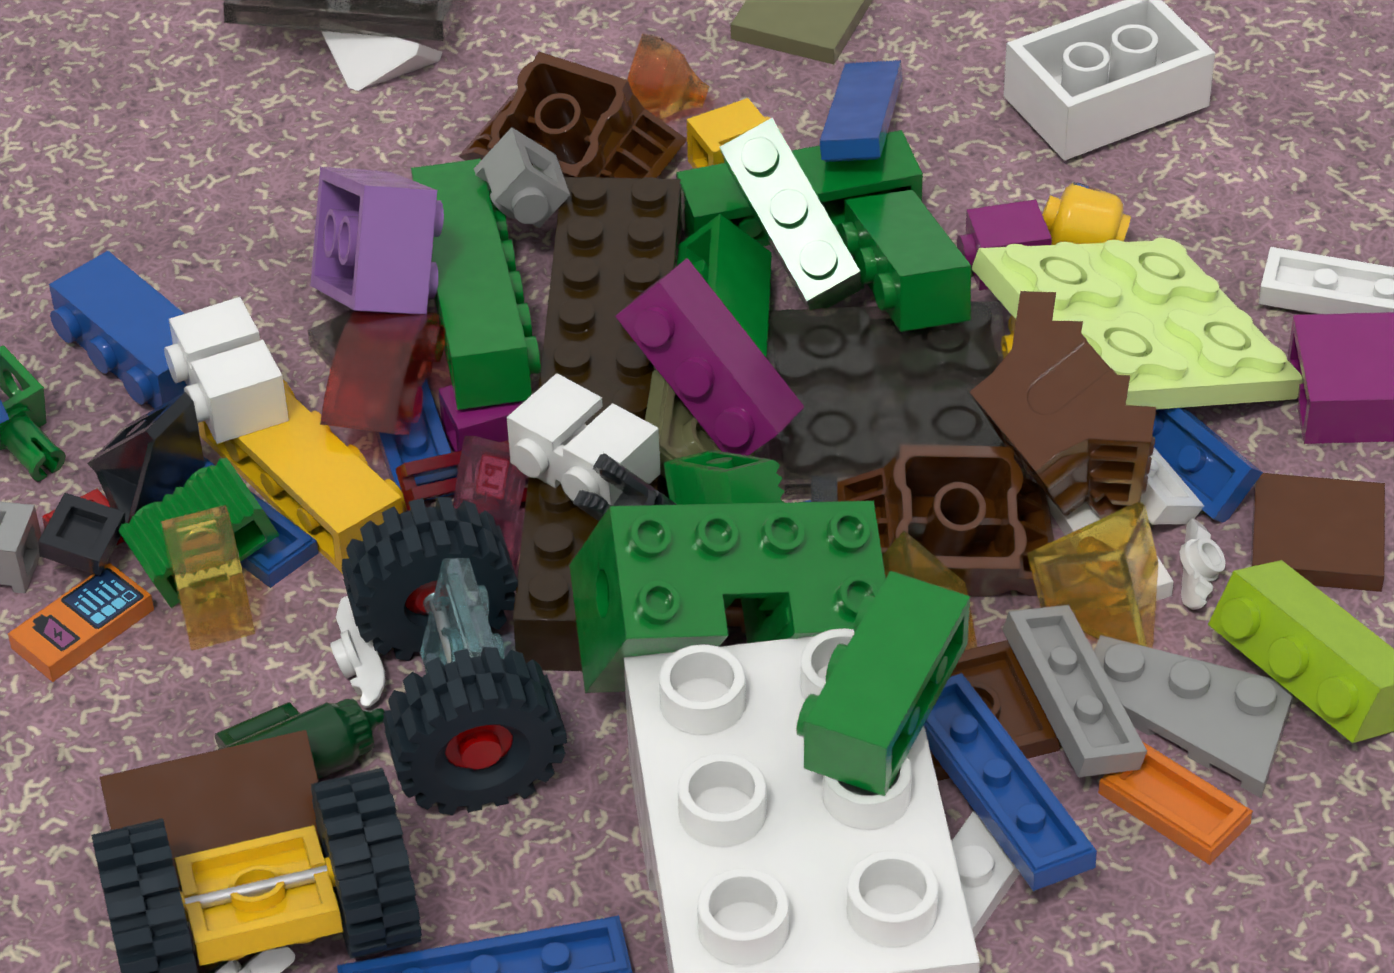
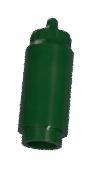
[215,698,385,780]

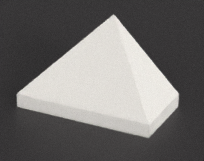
[319,16,442,91]

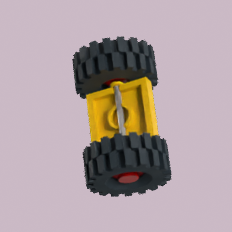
[91,768,422,973]

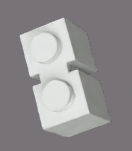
[164,297,289,444]
[507,373,660,506]

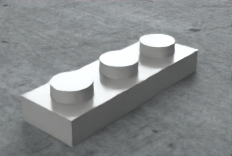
[1003,605,1147,777]

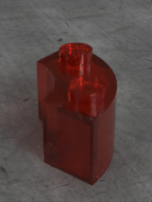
[320,310,445,435]

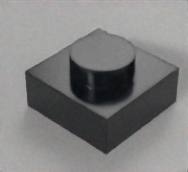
[38,493,126,576]

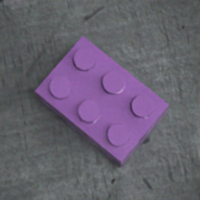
[310,167,444,315]

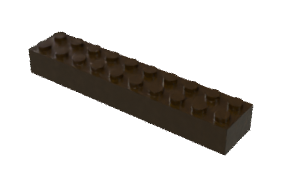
[513,176,682,671]

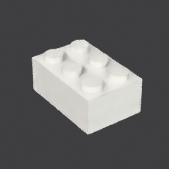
[1004,0,1215,161]

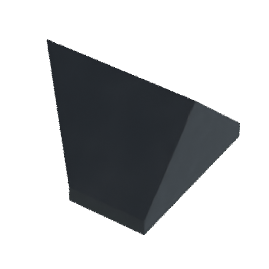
[87,392,205,523]

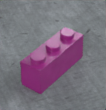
[615,258,804,456]

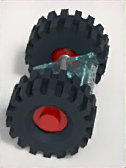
[342,497,567,815]

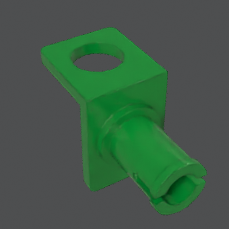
[0,345,66,481]

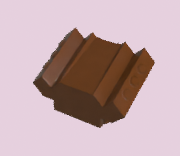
[459,51,687,178]
[969,291,1156,522]
[833,444,1063,597]

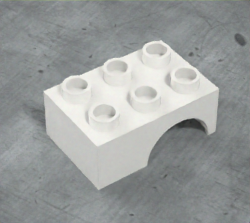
[624,629,980,973]

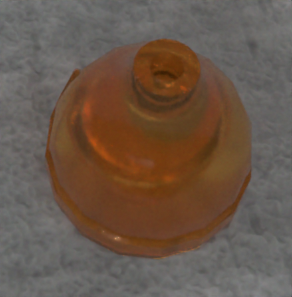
[627,32,710,119]

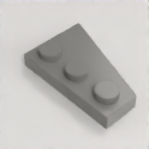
[1094,635,1294,799]

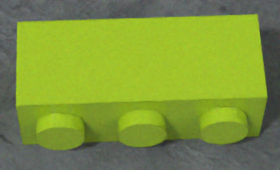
[1208,560,1394,743]

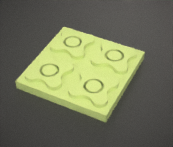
[971,238,1304,410]

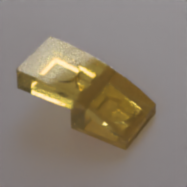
[161,505,255,651]

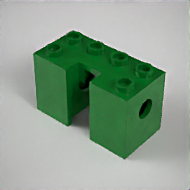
[569,501,886,693]

